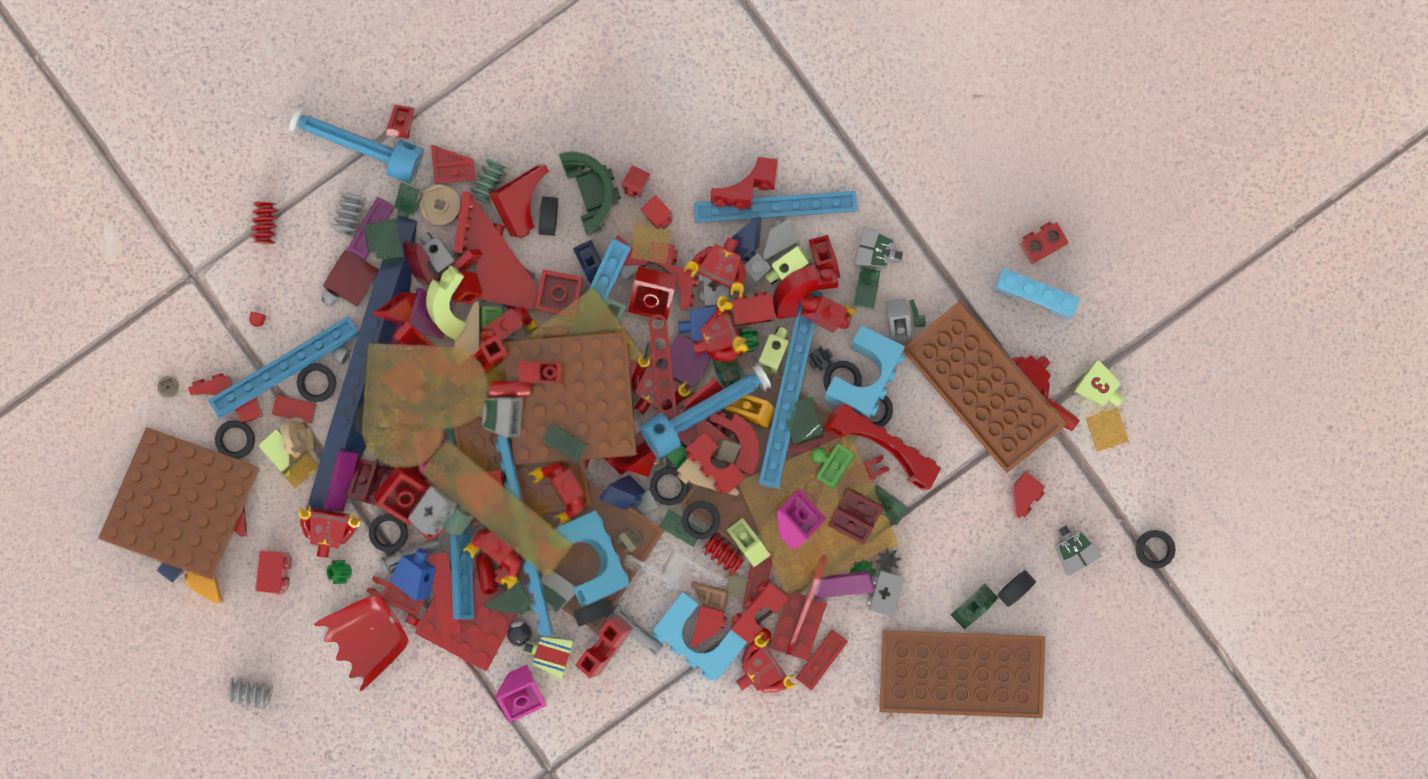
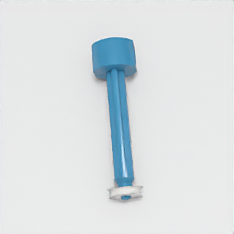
[288,104,424,184]
[639,363,771,459]

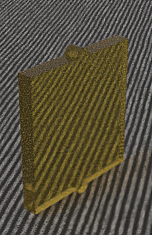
[631,225,671,264]
[1086,408,1129,452]
[281,450,319,489]

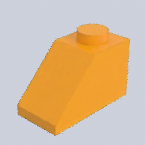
[725,395,775,428]
[184,572,223,604]

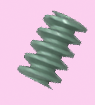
[470,158,508,205]

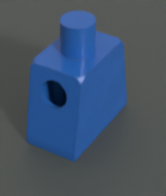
[678,305,718,342]
[390,548,435,601]

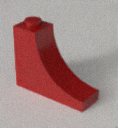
[489,164,549,238]

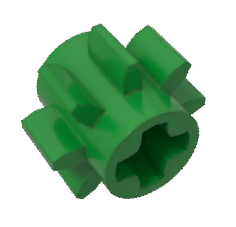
[738,327,759,352]
[850,558,876,576]
[326,560,352,584]

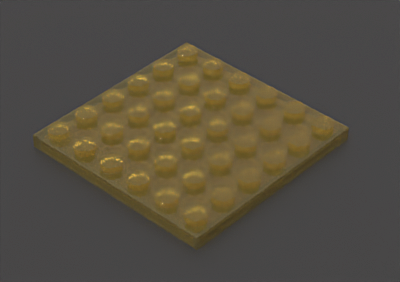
[738,435,899,594]

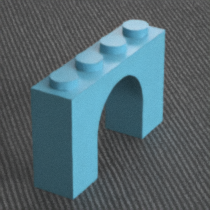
[992,268,1081,320]
[824,325,906,418]
[548,511,630,607]
[652,592,747,681]

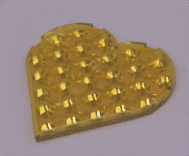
[362,343,488,468]

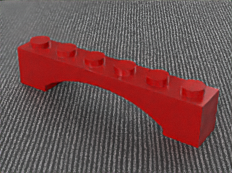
[824,404,941,491]

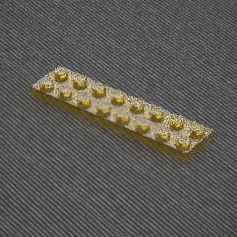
[421,440,575,577]

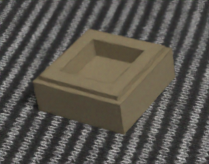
[714,438,741,463]
[725,575,748,599]

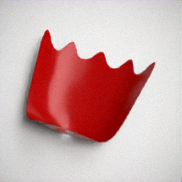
[314,596,408,691]

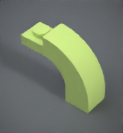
[426,265,467,340]

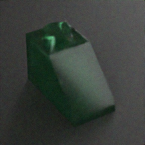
[394,183,423,218]
[853,267,880,310]
[484,583,532,615]
[950,583,998,629]

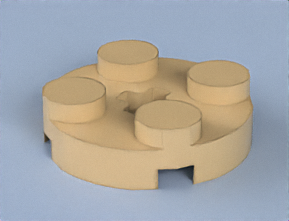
[420,184,461,226]
[280,417,314,459]

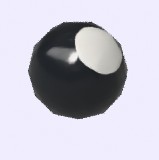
[507,621,532,647]

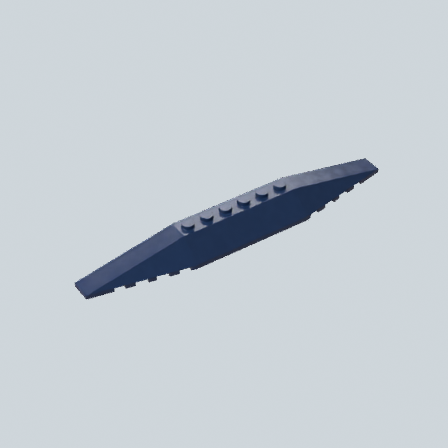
[306,215,417,511]

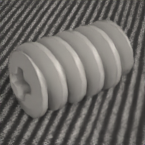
[330,193,367,237]
[228,677,273,710]

